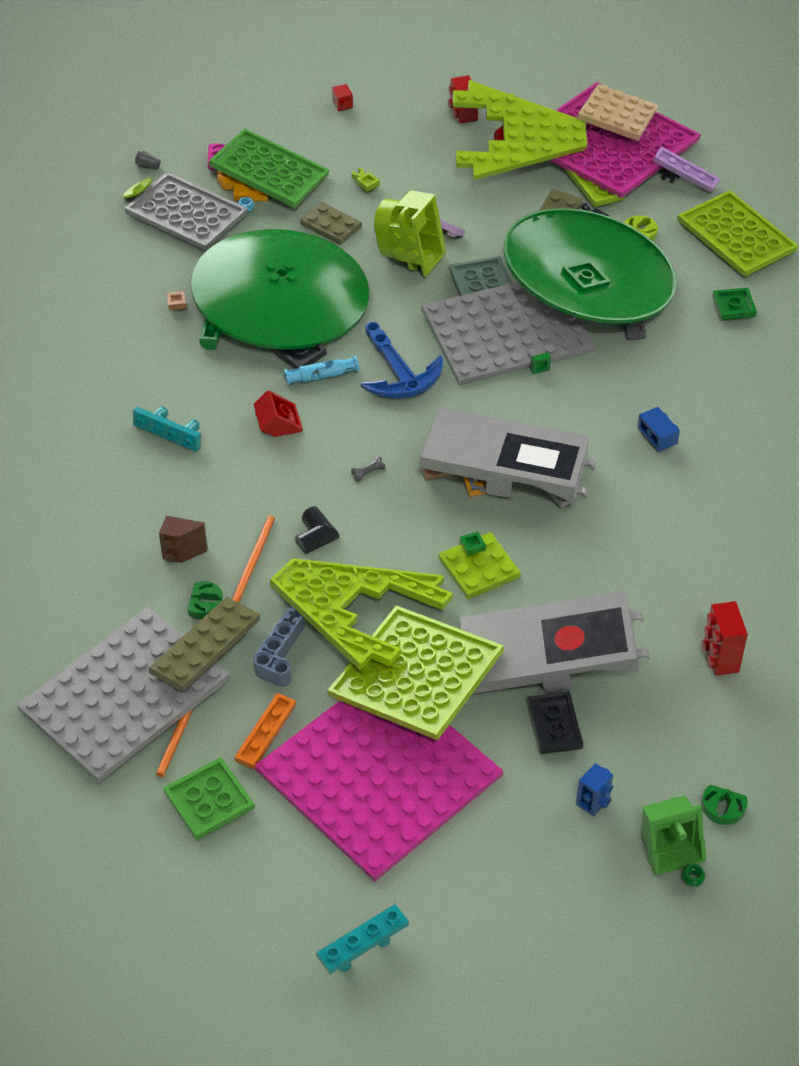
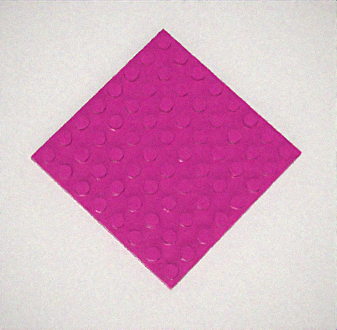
[550,82,701,198]
[255,700,503,882]

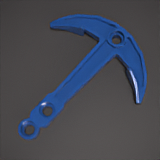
[361,322,443,398]

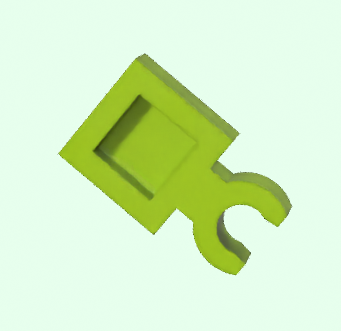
[351,167,380,192]

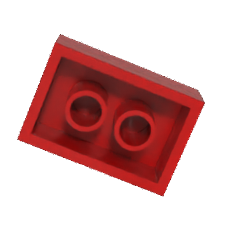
[702,601,748,676]

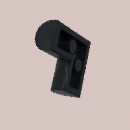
[295,506,340,554]

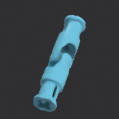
[284,356,359,386]

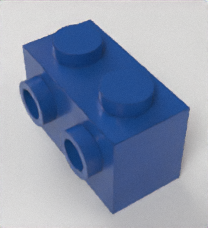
[637,407,680,452]
[576,763,614,817]

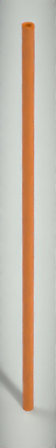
[156,516,275,778]

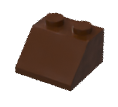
[159,515,208,563]

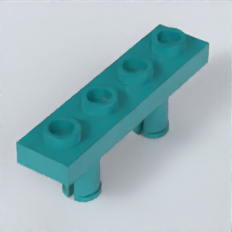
[133,406,201,452]
[316,904,409,974]

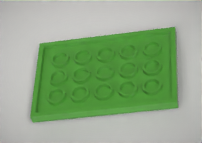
[209,128,329,208]

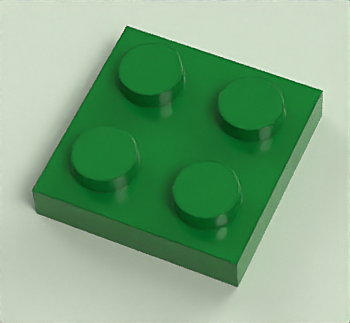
[713,287,757,320]

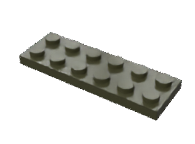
[149,597,260,692]

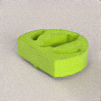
[624,215,658,241]

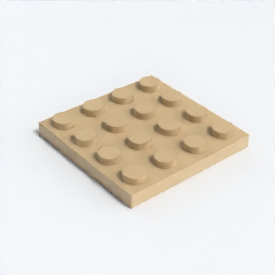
[577,84,659,141]

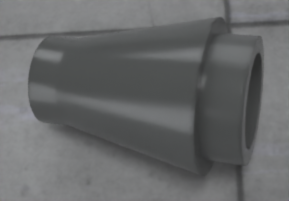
[135,150,161,169]

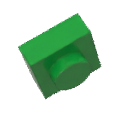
[530,352,551,374]
[459,531,486,556]

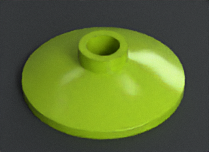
[123,178,152,198]

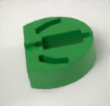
[188,581,223,620]
[701,784,748,825]

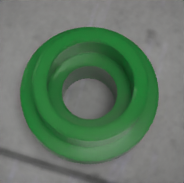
[682,864,705,887]

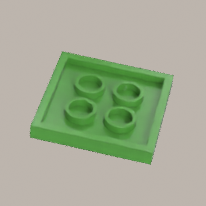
[163,757,255,841]

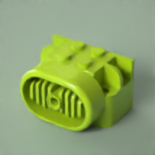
[374,191,446,277]

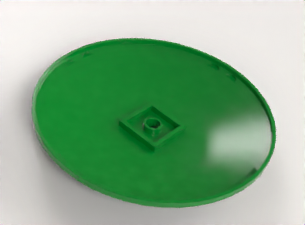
[503,208,676,324]
[191,229,369,349]

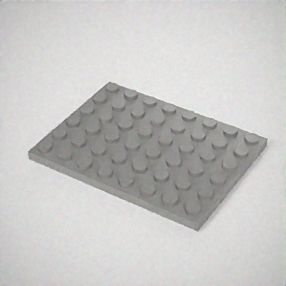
[422,282,596,385]
[17,607,231,783]

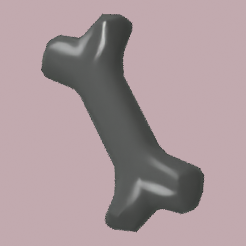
[351,456,385,481]

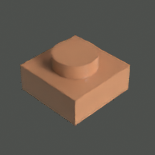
[167,291,187,310]

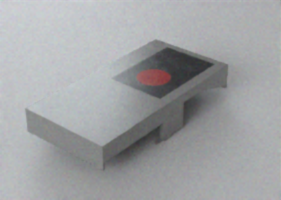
[460,591,650,698]

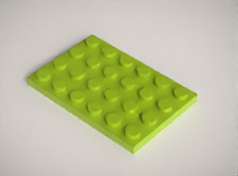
[677,190,798,277]

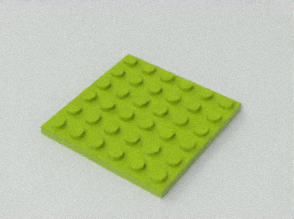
[327,605,504,740]

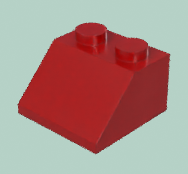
[253,390,303,437]

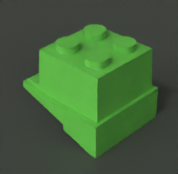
[641,795,706,876]

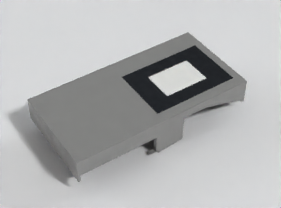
[420,407,596,504]

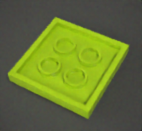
[438,532,521,600]

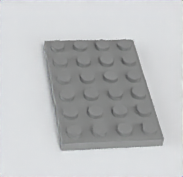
[125,172,248,251]

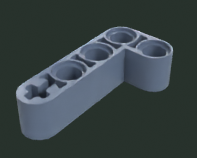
[253,607,305,687]

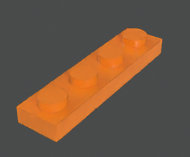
[235,693,296,770]

